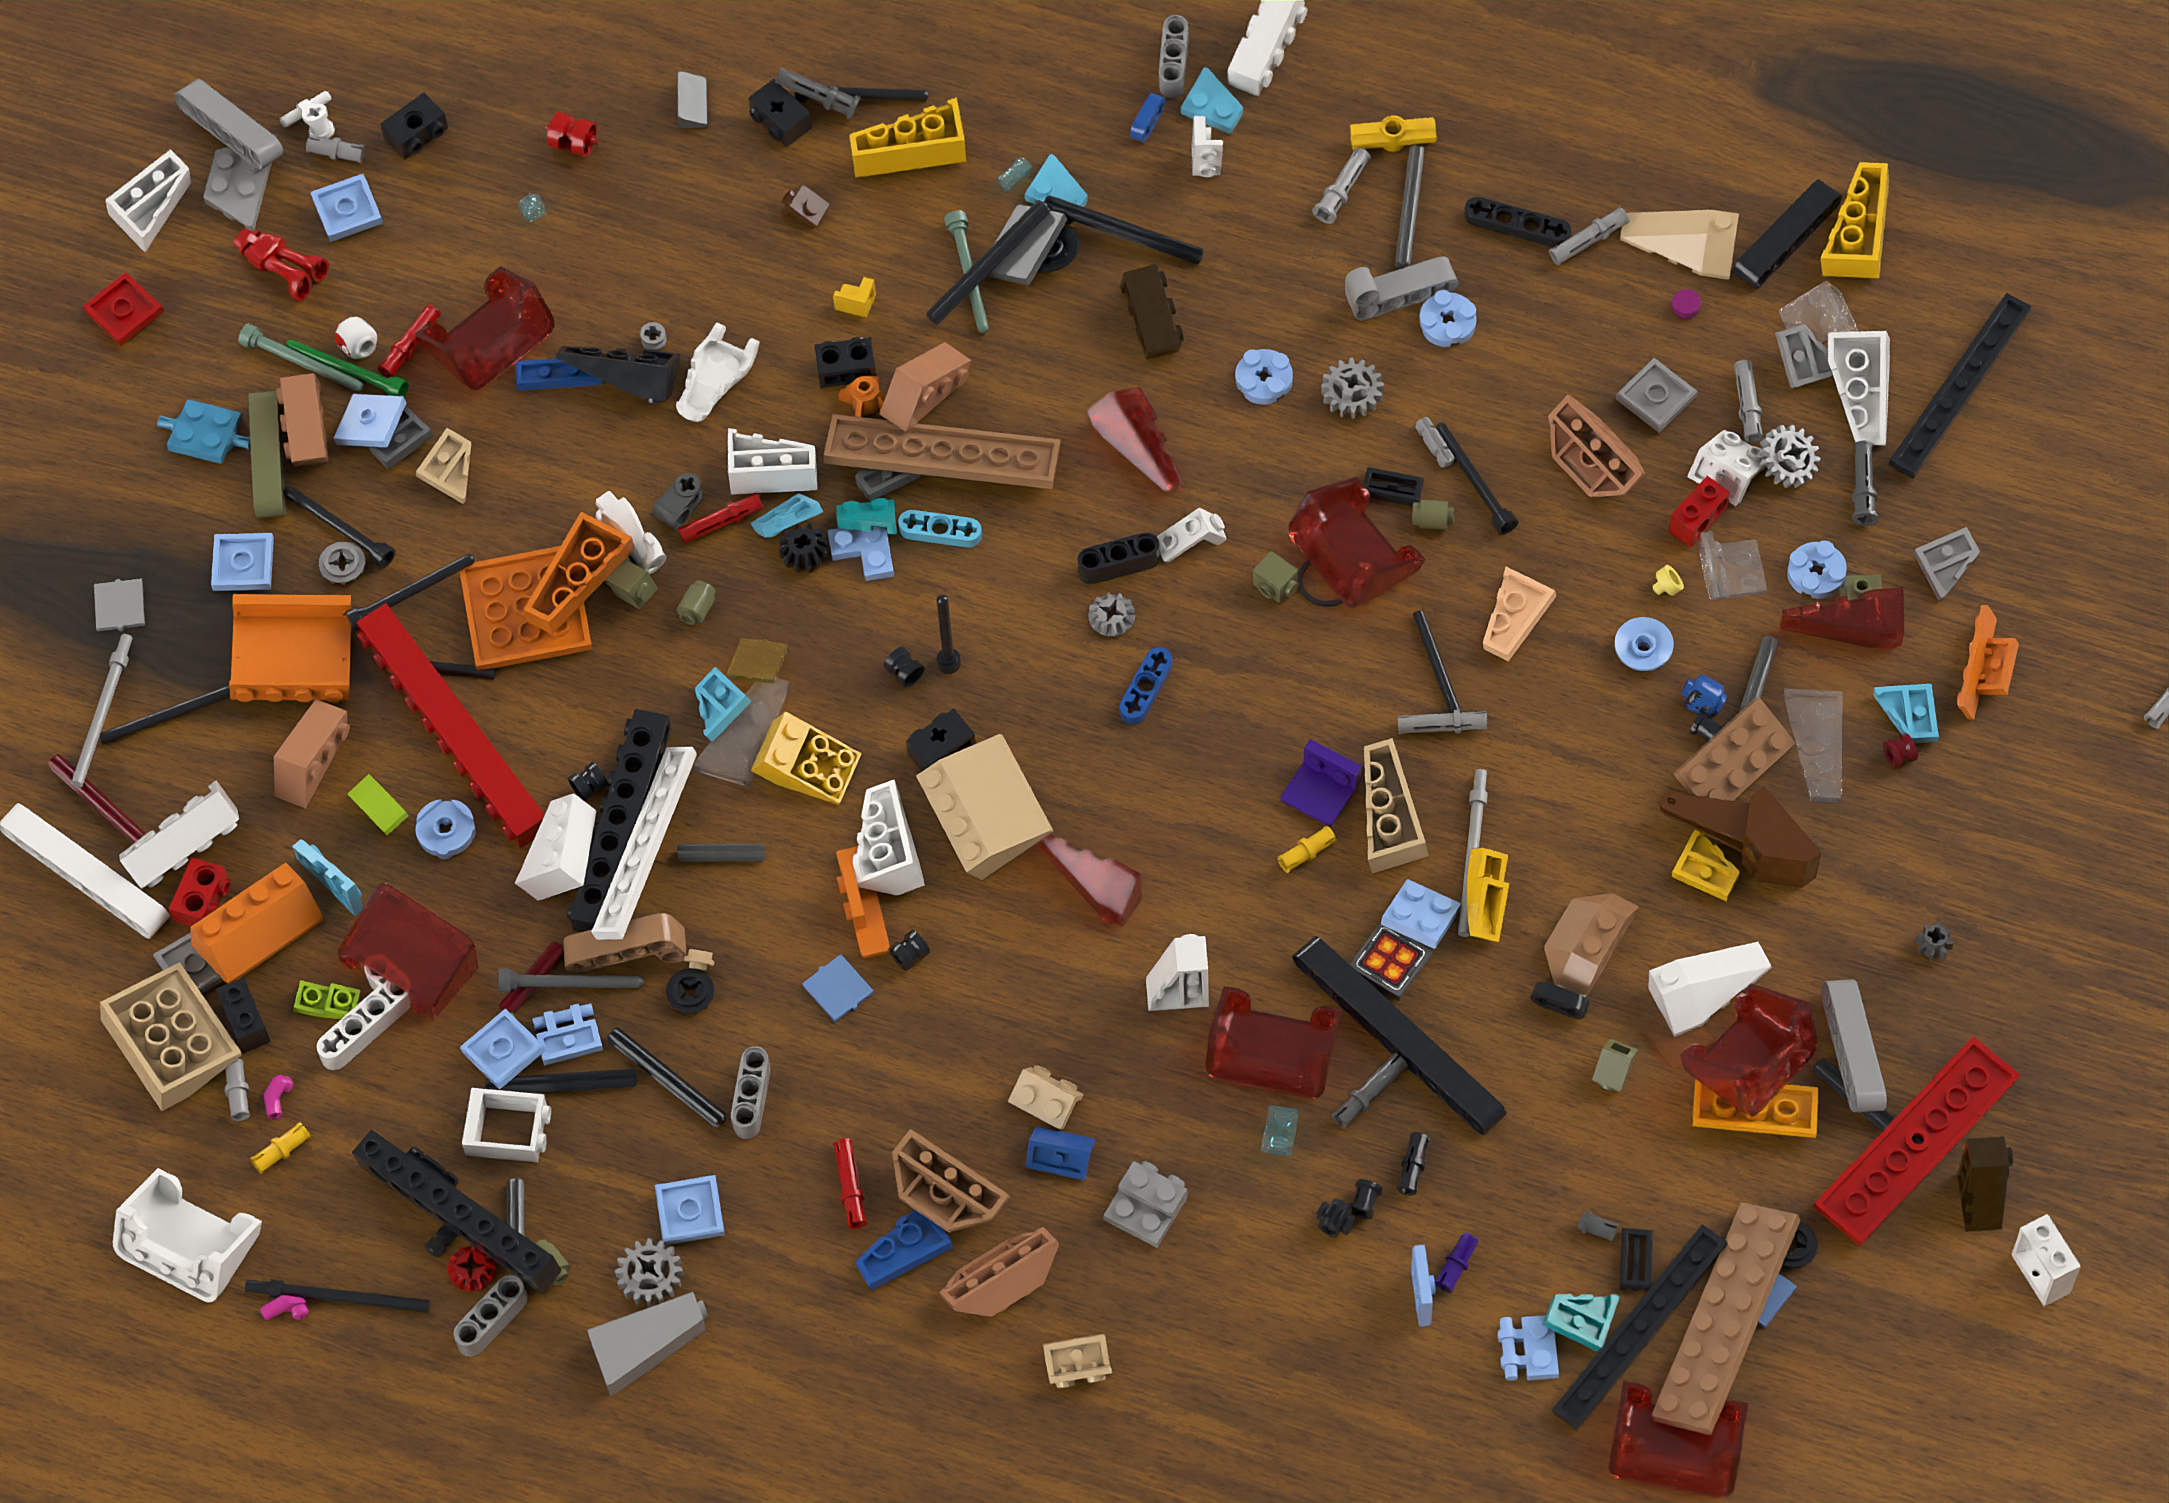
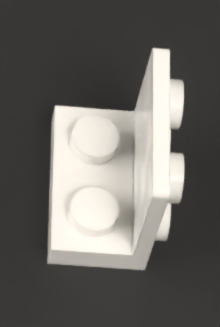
[1687,430,1767,506]

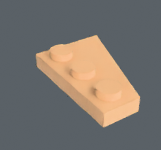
[1483,567,1556,662]

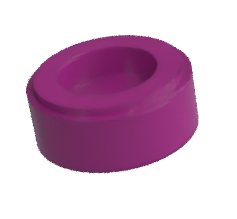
[1672,289,1701,319]

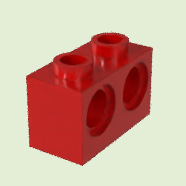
[1669,476,1730,548]
[169,857,231,927]

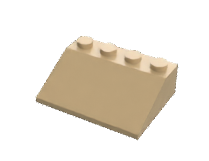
[916,734,1053,880]
[100,962,241,1111]

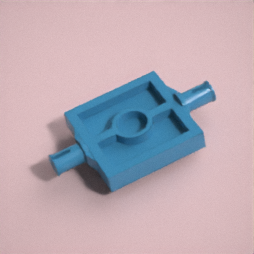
[157,399,251,464]

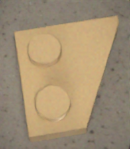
[416,428,471,504]

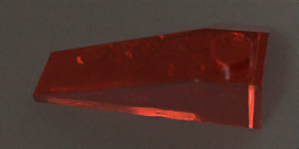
[1087,387,1184,492]
[1780,587,1904,650]
[1037,834,1142,927]

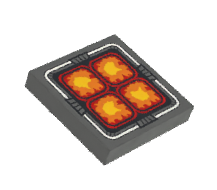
[1350,922,1432,1001]

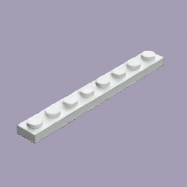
[592,747,697,940]

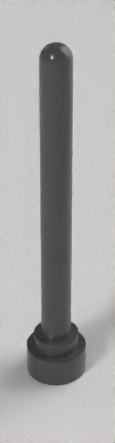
[498,968,644,993]

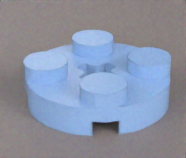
[1419,290,1477,347]
[1235,349,1293,404]
[1787,541,1847,599]
[415,799,476,860]

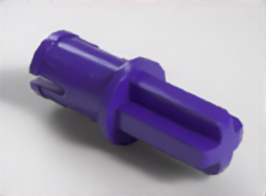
[1435,1232,1478,1293]

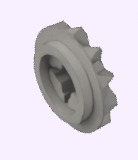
[319,542,366,585]
[1088,592,1135,636]

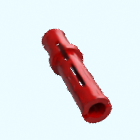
[377,304,441,378]
[677,492,764,545]
[833,1138,867,1229]

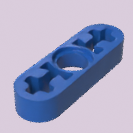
[1120,647,1172,725]

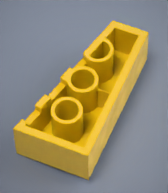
[1821,162,1889,278]

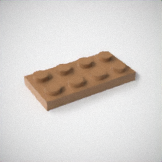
[1673,697,1795,801]

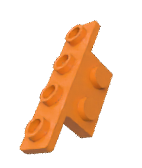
[1957,605,2019,720]
[836,846,890,959]

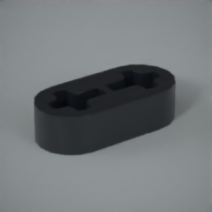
[1530,982,1590,1019]

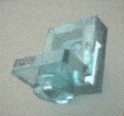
[1261,1105,1299,1157]

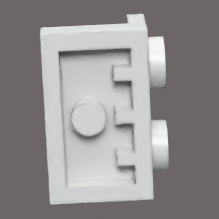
[1192,116,1223,177]

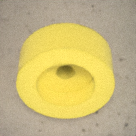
[1652,565,1684,596]

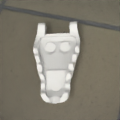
[676,323,760,422]

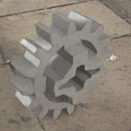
[1321,358,1384,419]
[1758,424,1821,488]
[615,1239,683,1307]

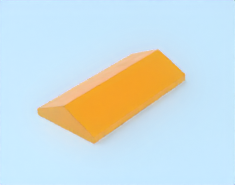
[1692,1076,1818,1138]

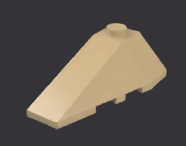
[1620,210,1739,279]

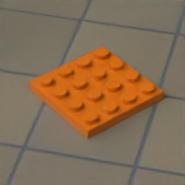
[459,546,593,671]

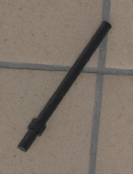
[99,685,230,745]
[245,1279,430,1312]

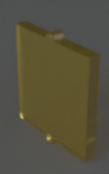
[727,638,788,684]

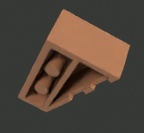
[880,342,971,432]
[276,373,329,467]
[274,699,350,809]

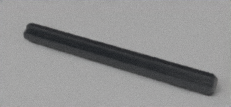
[1044,195,1204,264]
[926,200,1050,325]

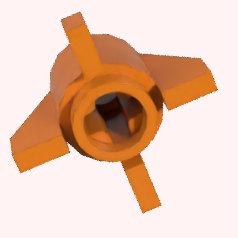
[838,376,886,418]

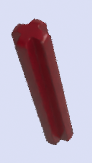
[499,941,564,1014]

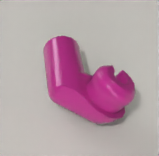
[264,1074,293,1119]

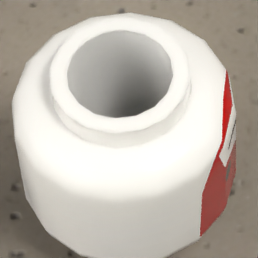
[335,317,377,359]

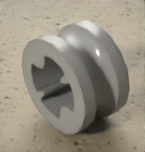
[640,322,667,351]

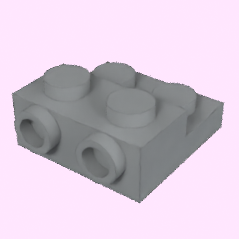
[1103,1161,1188,1248]

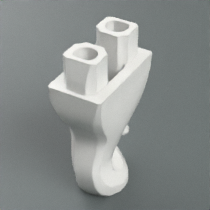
[596,491,666,575]

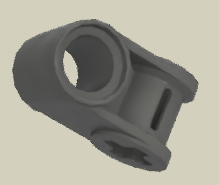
[651,473,703,531]

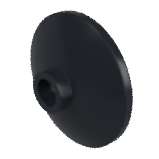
[1038,226,1080,272]

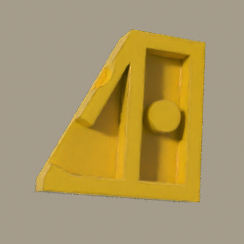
[1672,830,1740,901]

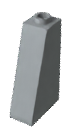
[587,1292,709,1396]

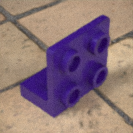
[1281,739,1362,827]

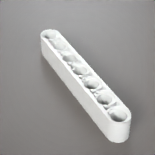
[0,803,170,939]

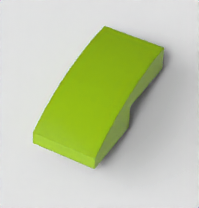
[347,774,409,835]
[293,980,360,1019]

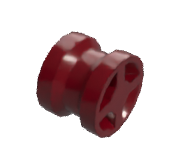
[1883,733,1918,769]

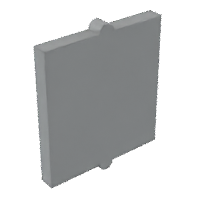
[94,579,145,631]

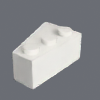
[728,428,818,495]
[1146,934,1209,1011]

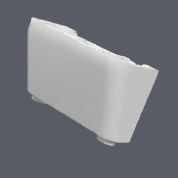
[113,1168,262,1302]

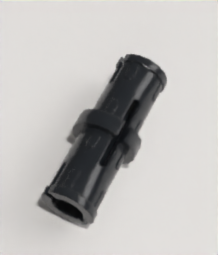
[1397,1132,1430,1196]

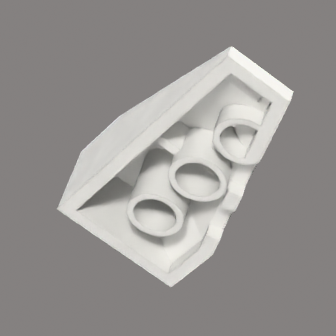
[1828,331,1890,446]

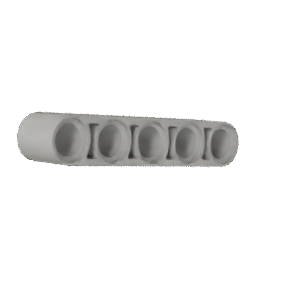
[174,79,283,170]
[1821,979,1887,1112]

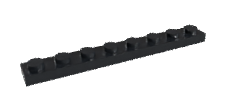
[1889,293,2032,479]
[1552,1224,1727,1431]

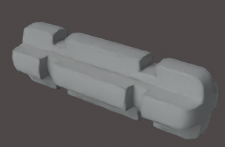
[1416,417,1454,468]

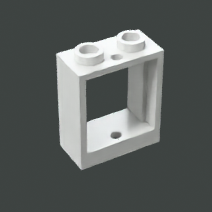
[462,1088,551,1163]
[2012,1214,2081,1307]

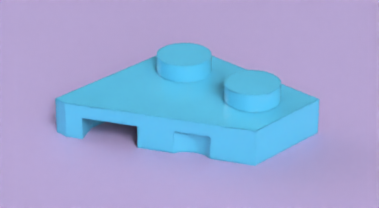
[751,493,823,537]
[695,667,752,742]

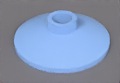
[1614,617,1674,671]

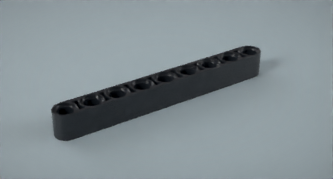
[1292,936,1507,1135]

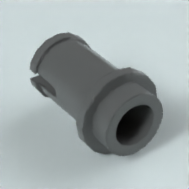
[1577,1211,1618,1242]

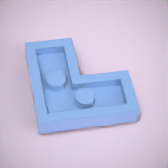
[827,526,894,581]

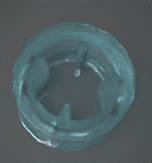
[518,194,546,221]

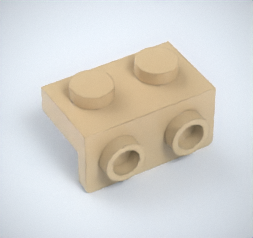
[1008,1065,1083,1130]
[1043,1333,1112,1388]

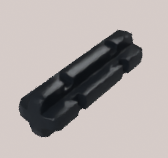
[406,1147,459,1187]
[425,1225,458,1257]

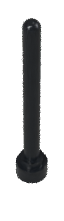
[795,81,929,103]
[1436,423,1518,535]
[283,485,396,568]
[345,554,475,632]
[936,594,961,674]

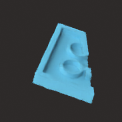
[292,839,364,916]

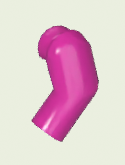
[260,1295,309,1321]

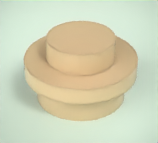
[684,949,714,971]

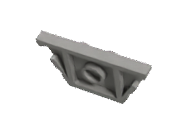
[203,135,277,232]

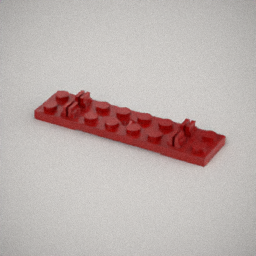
[1813,1036,2021,1247]

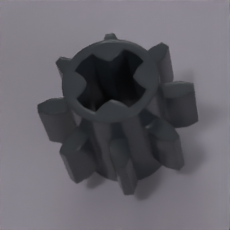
[1316,1199,1355,1238]

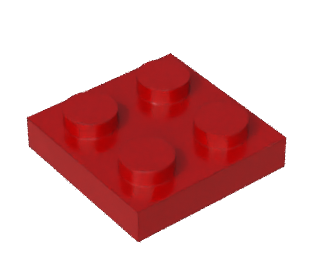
[82,272,164,346]

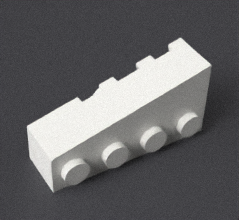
[1228,0,1307,96]

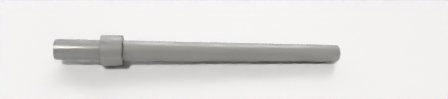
[71,634,133,787]
[1458,769,1488,937]

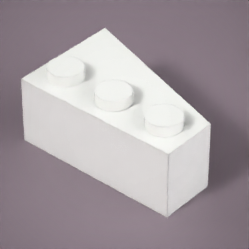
[106,149,191,252]
[515,793,597,901]

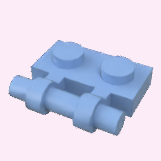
[532,1003,603,1066]
[1498,1316,1559,1380]

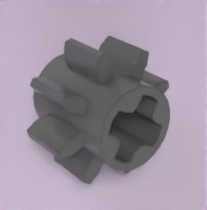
[1915,922,1954,961]

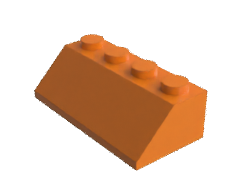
[190,862,324,984]

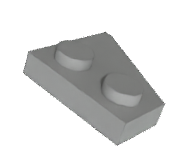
[1775,324,1833,388]
[1913,527,1980,602]

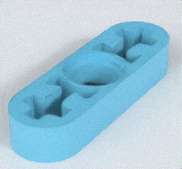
[898,510,982,548]

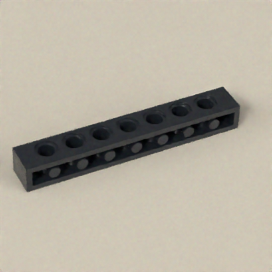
[567,709,672,932]
[352,1130,562,1294]

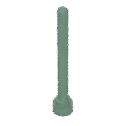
[944,210,989,333]
[238,323,363,392]

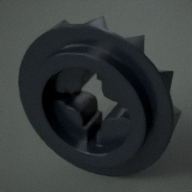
[666,968,714,1015]
[1782,1222,1818,1269]

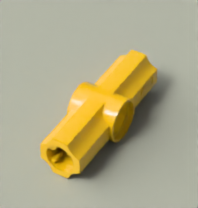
[1350,115,1436,152]

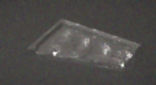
[693,673,790,787]
[1782,688,1843,803]

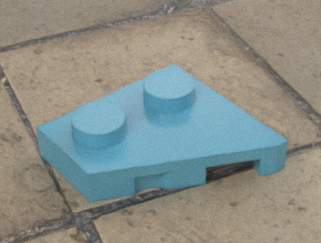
[1181,67,1243,134]
[1025,154,1088,222]
[1873,684,1939,743]

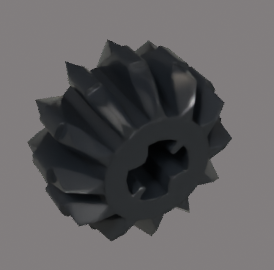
[779,523,828,573]

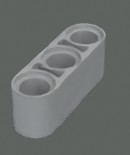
[1159,15,1189,98]
[731,1046,771,1139]
[453,1275,528,1357]

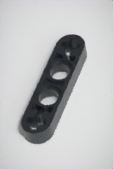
[1464,197,1572,247]

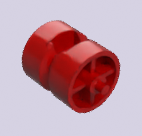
[545,111,599,158]

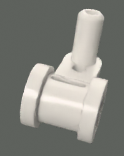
[280,91,335,139]

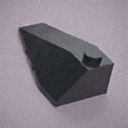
[556,346,680,403]

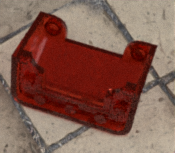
[415,266,555,390]
[1288,477,1425,608]
[338,882,479,1020]
[1680,983,1818,1116]
[1205,986,1343,1099]
[1608,1380,1748,1498]

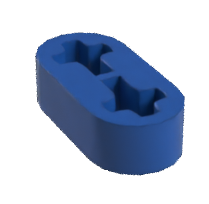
[1130,93,1166,142]

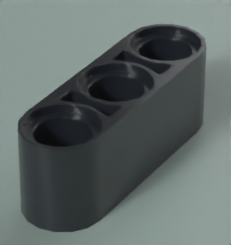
[1077,532,1160,584]

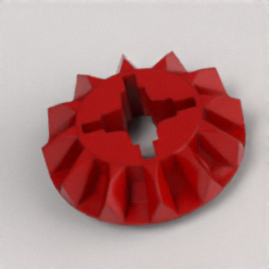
[447,1245,497,1292]

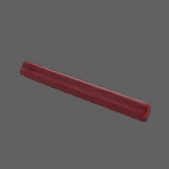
[48,754,146,844]

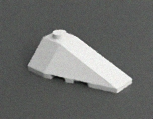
[852,780,925,895]
[1648,942,1771,1037]

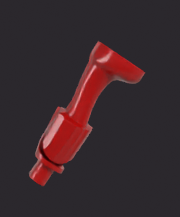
[233,228,329,302]

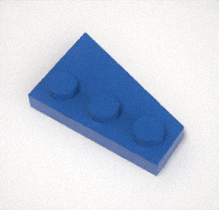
[856,1209,953,1291]

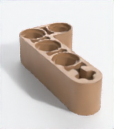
[563,913,687,973]

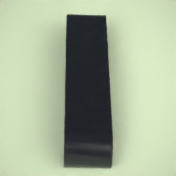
[1733,179,1842,289]

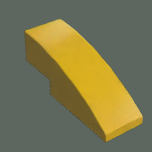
[1467,848,1509,942]

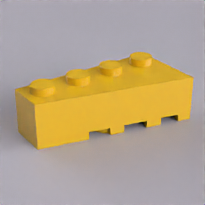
[849,97,966,178]

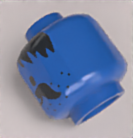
[1681,674,1727,717]

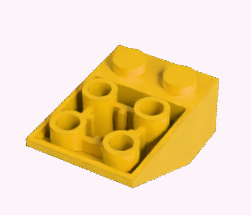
[751,712,861,805]

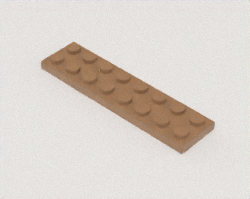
[823,414,1061,489]
[1651,1202,1800,1435]

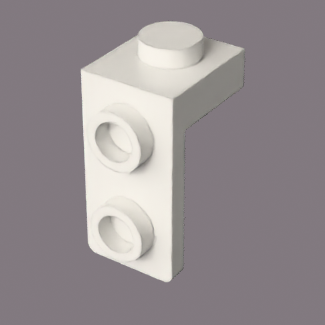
[1157,508,1227,563]

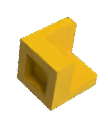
[833,277,876,318]

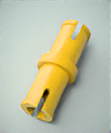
[1277,826,1337,873]
[250,1122,311,1174]

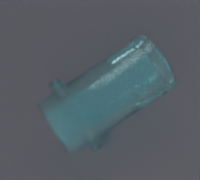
[996,157,1033,192]

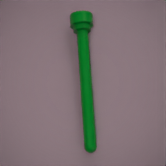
[285,339,409,398]

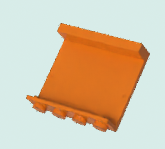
[229,594,352,702]

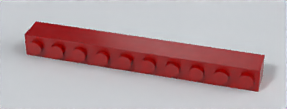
[357,603,545,848]

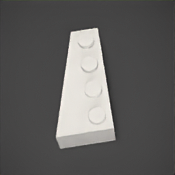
[119,780,239,889]

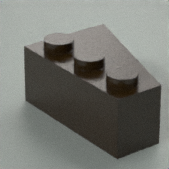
[1120,264,1184,360]
[1957,1136,2013,1232]

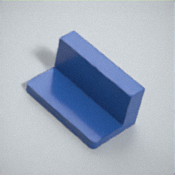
[1025,1127,1095,1180]

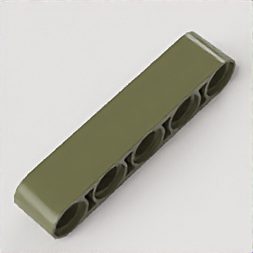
[248,390,286,518]

